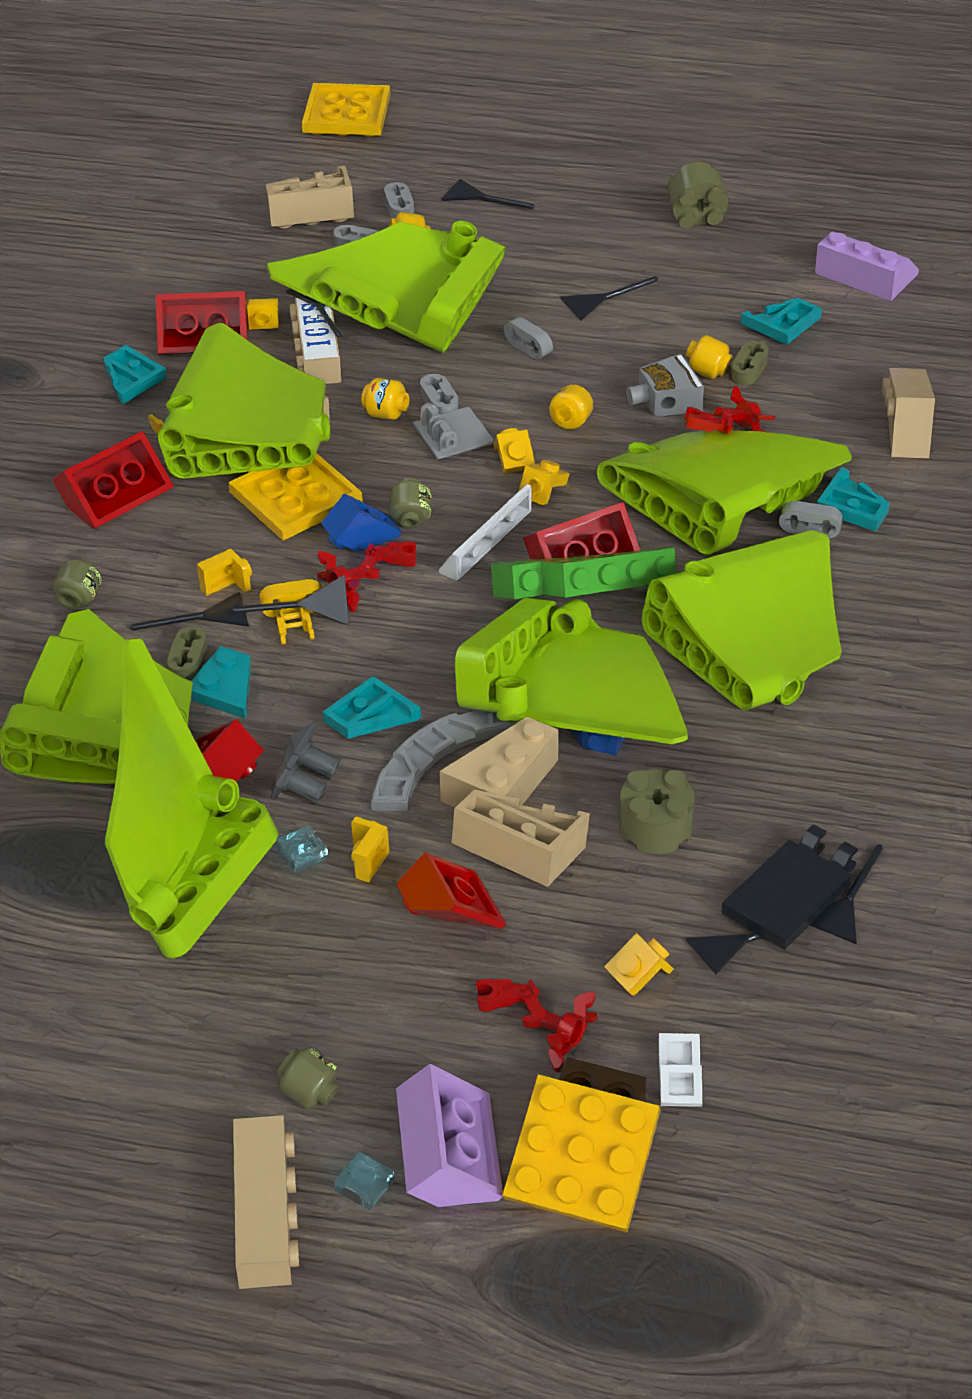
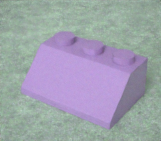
[815,231,919,301]
[396,1064,503,1207]

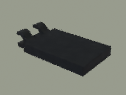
[722,824,858,950]

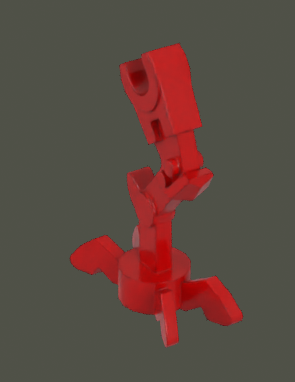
[684,386,776,435]
[317,541,416,612]
[476,979,598,1072]

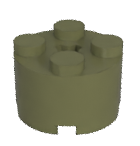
[667,162,728,228]
[619,770,695,854]

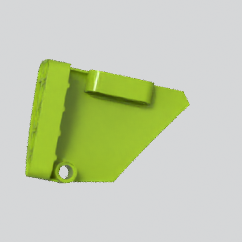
[267,221,506,354]
[597,430,852,555]
[0,609,193,784]

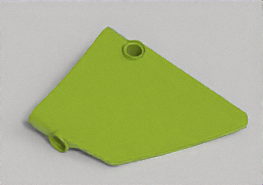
[158,323,330,479]
[642,530,842,710]
[455,598,688,744]
[105,638,279,959]

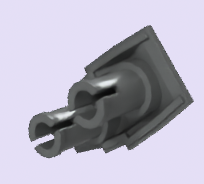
[271,721,341,804]

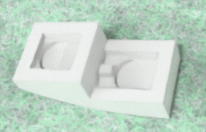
[658,1033,703,1107]

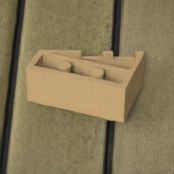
[266,165,354,228]
[882,368,935,458]
[439,717,559,808]
[452,789,590,887]

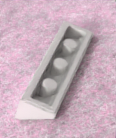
[439,484,532,581]

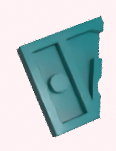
[741,298,822,344]
[103,344,167,404]
[817,467,890,531]
[191,646,252,719]
[323,676,422,739]

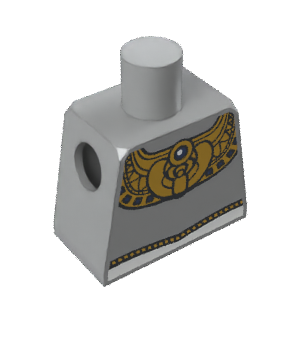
[626,354,704,417]

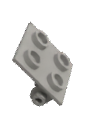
[413,403,494,460]

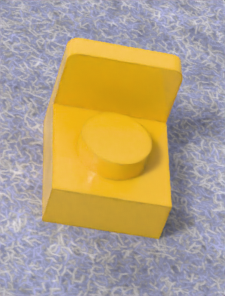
[351,817,390,883]

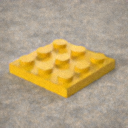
[302,83,391,137]
[228,446,363,541]
[502,1075,661,1233]

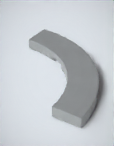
[371,710,518,811]

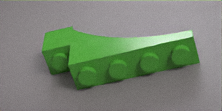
[491,547,676,599]

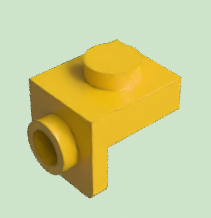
[247,298,279,330]
[494,428,535,474]
[518,460,570,505]
[197,549,252,596]
[604,933,674,996]

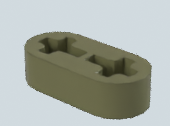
[730,341,769,386]
[167,626,208,681]

